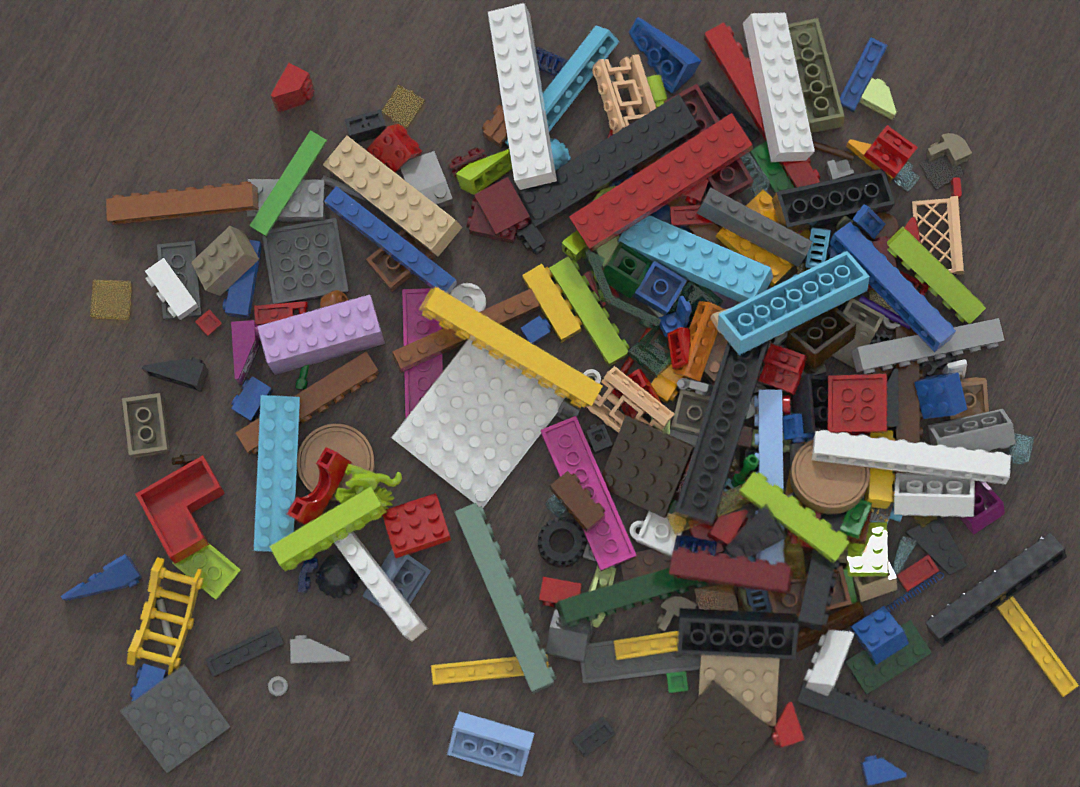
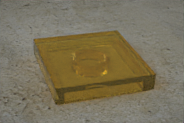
[90,279,132,320]

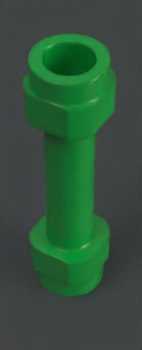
[295,365,309,390]
[731,455,759,488]

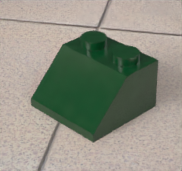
[598,241,653,298]

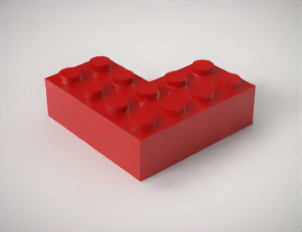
[135,455,225,564]

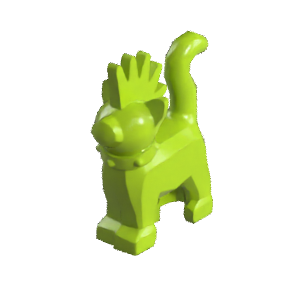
[335,464,402,510]

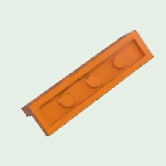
[673,301,725,382]

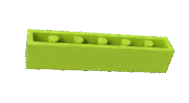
[887,226,986,324]
[549,256,630,367]
[739,472,849,563]
[270,487,386,571]

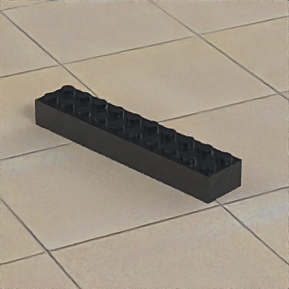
[518,94,702,229]
[675,340,769,526]

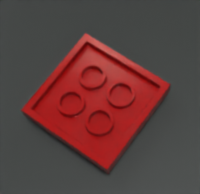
[828,374,887,434]
[382,493,451,558]

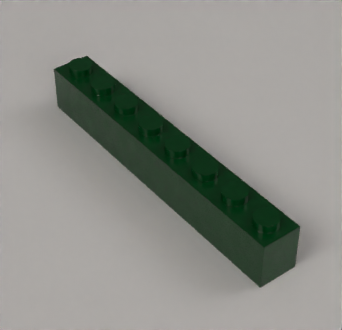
[555,568,707,627]

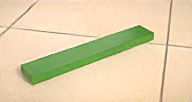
[250,130,327,237]

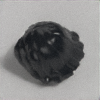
[315,554,360,598]

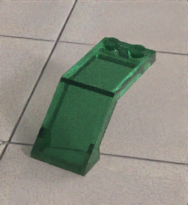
[581,250,661,329]
[627,281,723,378]

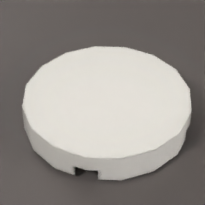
[450,283,486,312]

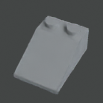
[400,151,453,208]

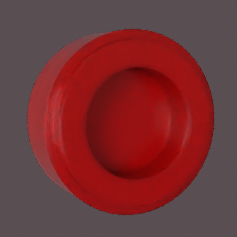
[782,395,791,415]

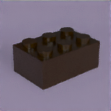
[786,307,856,369]

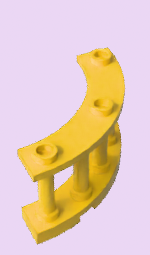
[127,557,204,675]

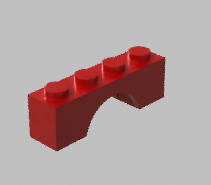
[287,447,352,525]

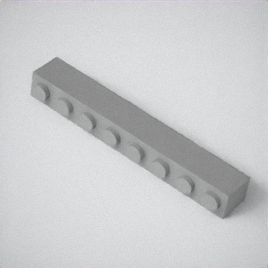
[851,318,1004,375]

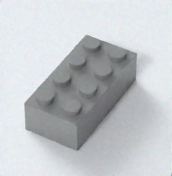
[247,179,326,222]
[928,409,1016,452]

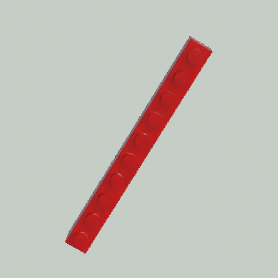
[703,22,821,188]

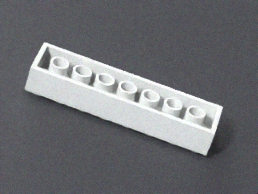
[743,13,815,162]

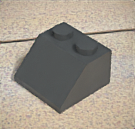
[546,610,594,663]

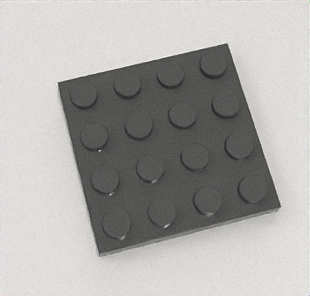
[262,218,349,304]
[120,664,231,773]

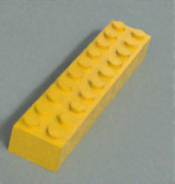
[419,287,603,408]

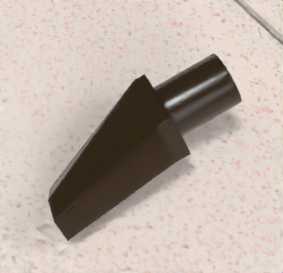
[171,454,203,467]

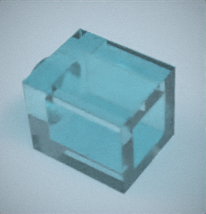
[1009,433,1034,464]

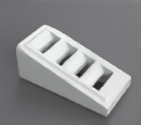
[942,359,967,379]

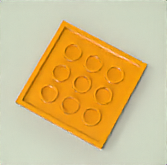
[716,190,817,287]

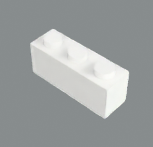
[145,258,199,320]

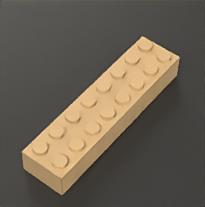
[323,136,462,257]

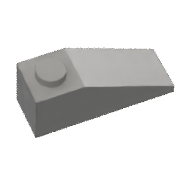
[290,635,351,664]

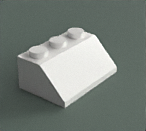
[804,630,854,696]

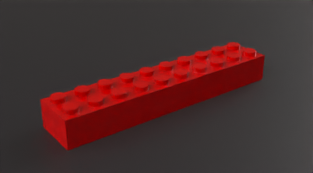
[569,113,753,252]

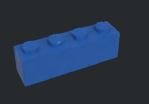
[223,240,262,319]

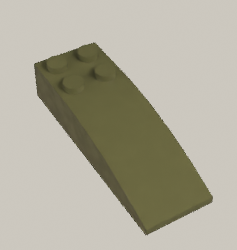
[788,18,845,133]

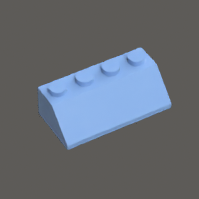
[447,712,534,776]

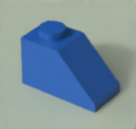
[861,755,907,786]

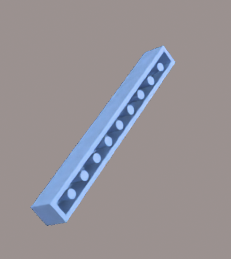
[754,390,784,565]

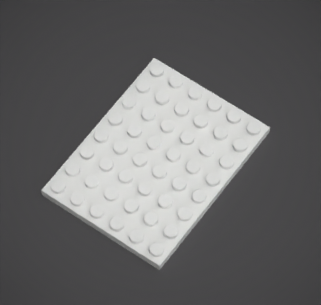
[391,316,568,508]

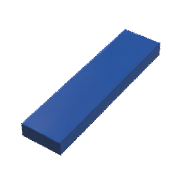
[840,37,887,112]

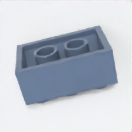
[363,549,431,610]

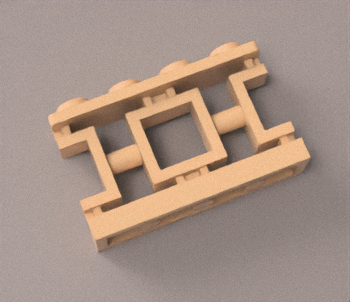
[592,54,656,134]
[587,366,675,433]

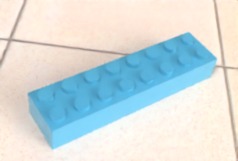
[618,215,773,303]
[717,251,870,355]
[254,395,300,551]

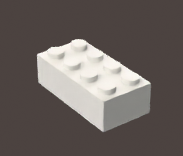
[894,473,974,517]

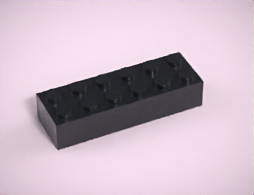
[772,169,895,232]
[677,608,799,659]

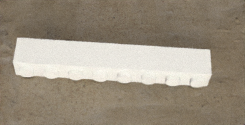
[334,532,427,641]

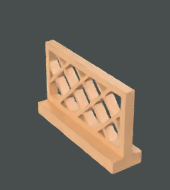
[912,196,964,275]

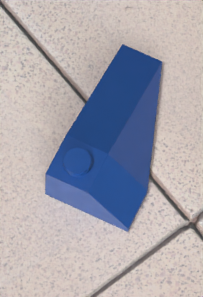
[629,17,701,94]
[61,554,142,601]

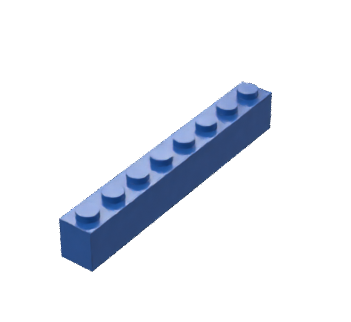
[324,186,457,294]
[830,222,956,352]

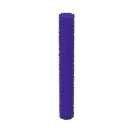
[859,296,910,329]

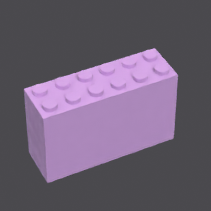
[257,295,385,375]

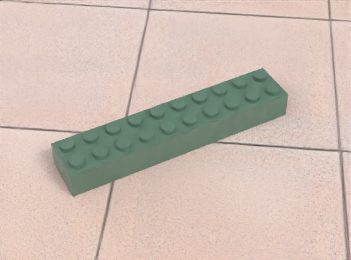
[455,503,556,694]

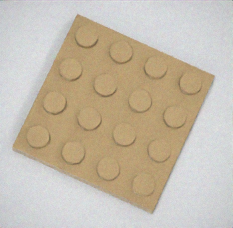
[698,655,779,726]

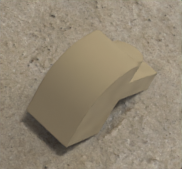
[926,133,972,167]
[656,596,697,632]

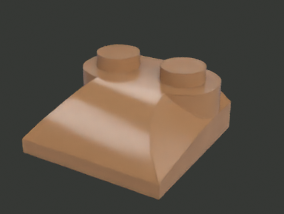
[950,377,989,420]

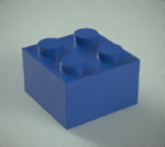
[632,261,687,316]
[914,372,967,419]
[851,606,909,665]

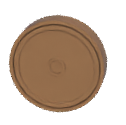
[297,424,375,502]
[790,440,870,514]

